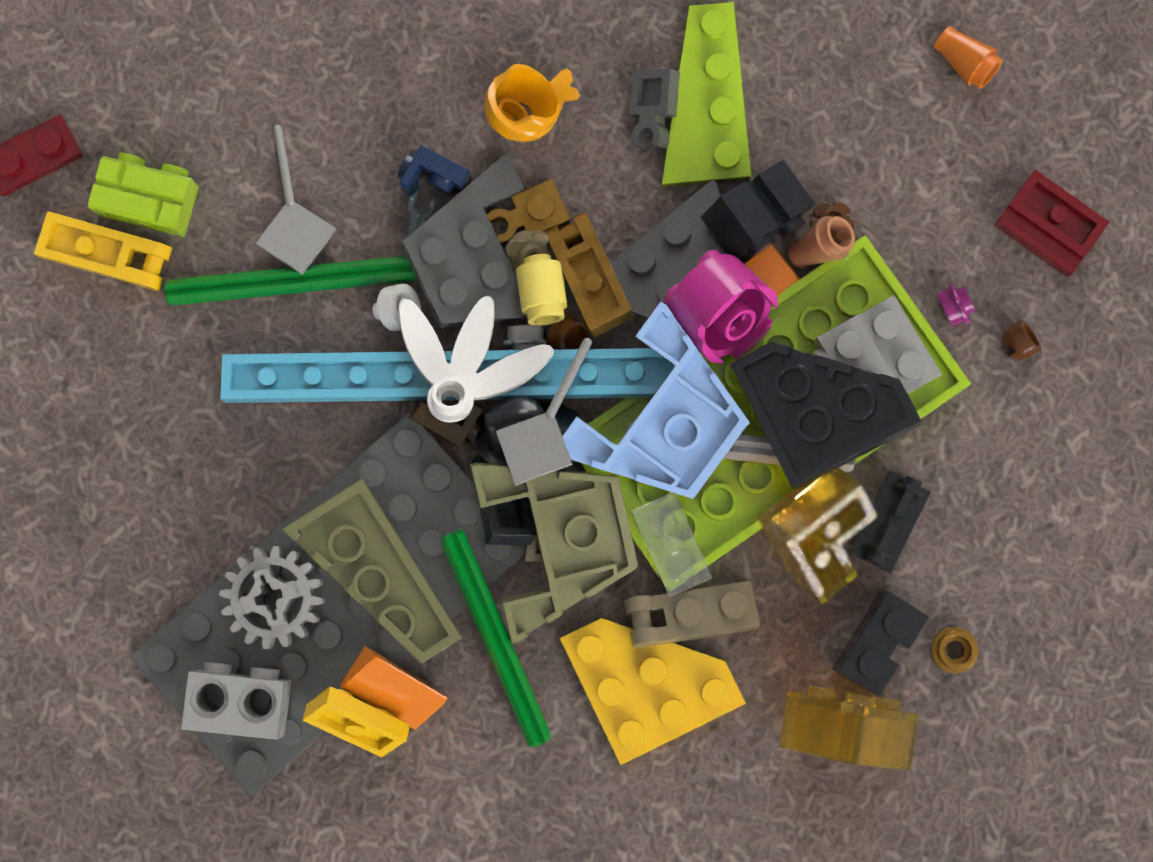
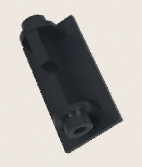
[849,471,931,574]

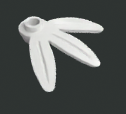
[398,296,554,422]

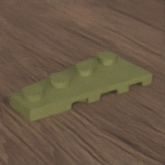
[282,479,463,664]

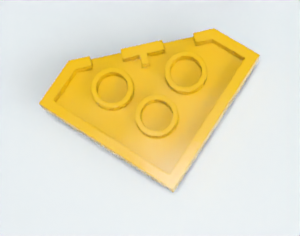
[560,618,746,765]

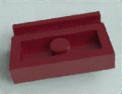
[993,170,1110,278]

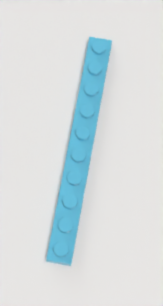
[220,348,674,403]

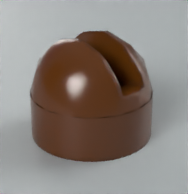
[1001,319,1041,360]

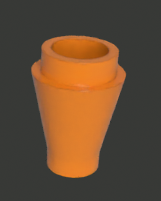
[933,26,1003,89]

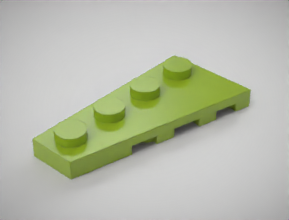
[661,2,751,187]

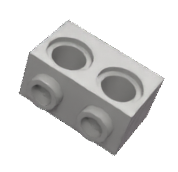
[181,662,292,740]

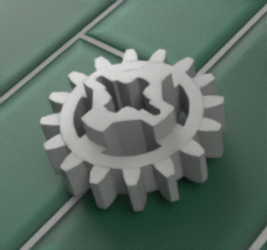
[219,546,325,649]

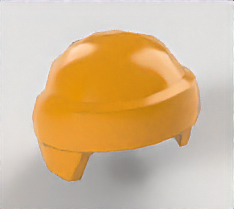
[483,64,580,142]

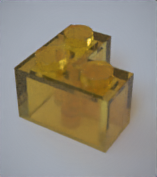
[757,468,878,604]
[779,685,919,770]

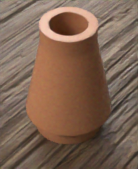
[788,216,855,269]

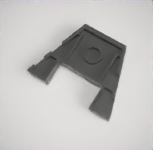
[401,154,581,328]

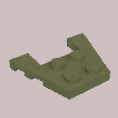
[470,463,638,644]

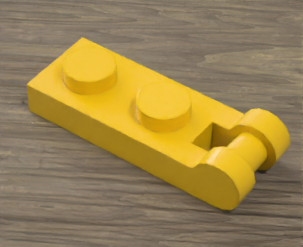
[34,211,173,291]

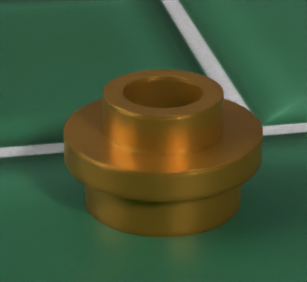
[931,627,979,673]

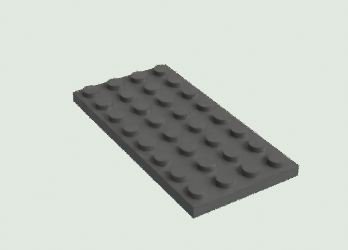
[130,412,525,797]

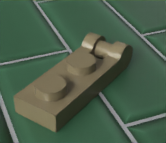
[624,581,760,648]

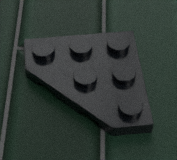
[731,342,924,490]

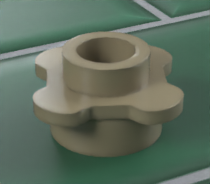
[505,230,553,276]

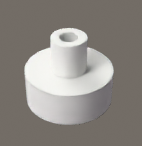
[373,284,421,331]

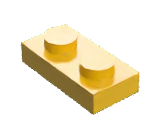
[303,686,410,757]

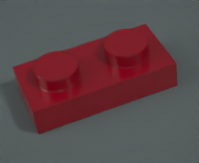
[0,114,84,197]

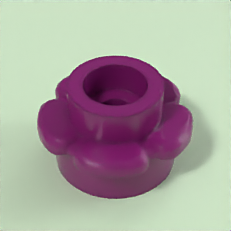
[937,283,976,327]

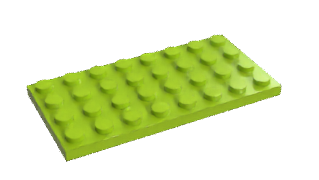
[579,235,971,592]

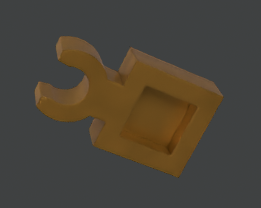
[487,179,570,245]

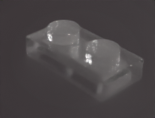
[631,493,712,597]

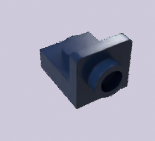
[398,145,472,197]

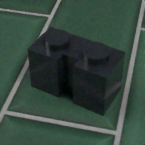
[700,160,815,258]
[831,591,929,697]

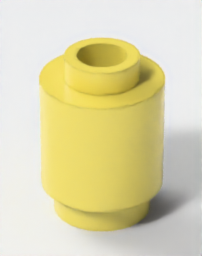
[516,254,568,326]

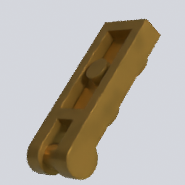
[545,211,636,337]

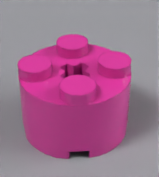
[664,250,778,363]

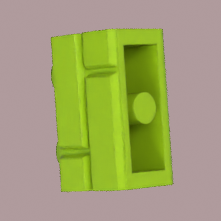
[88,152,199,238]

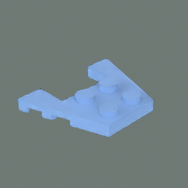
[562,302,749,499]

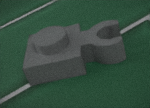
[629,68,680,149]

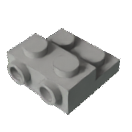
[812,295,942,394]

